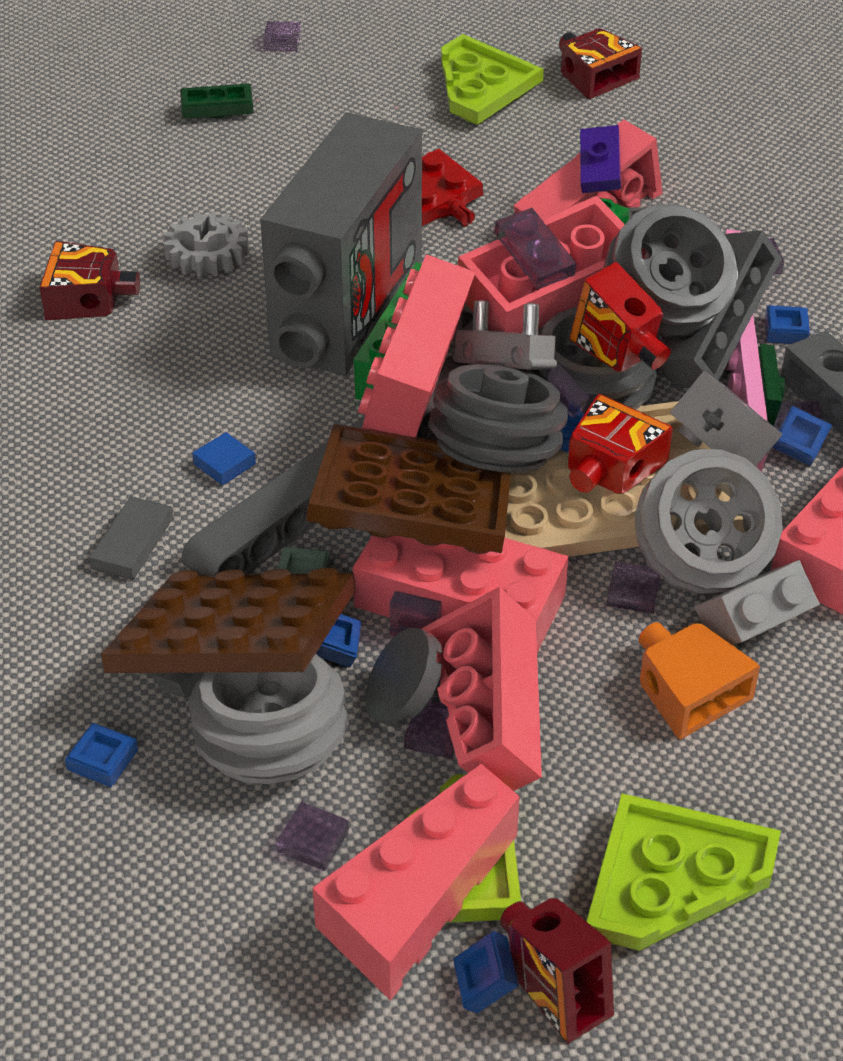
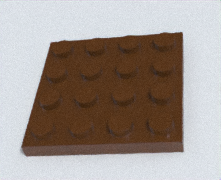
[306,424,511,554]
[101,568,355,673]

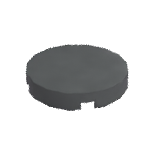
[365,627,442,728]

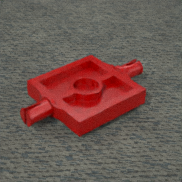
[422,148,483,226]

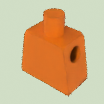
[638,622,760,740]

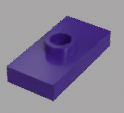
[580,125,621,193]

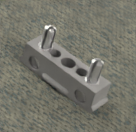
[452,300,557,370]

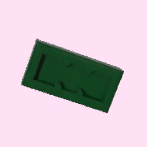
[180,83,254,119]
[758,344,785,426]

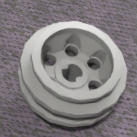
[634,449,783,595]
[188,654,348,784]

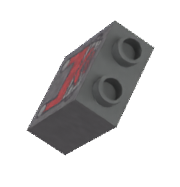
[260,112,422,376]

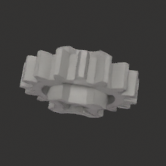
[163,212,249,277]

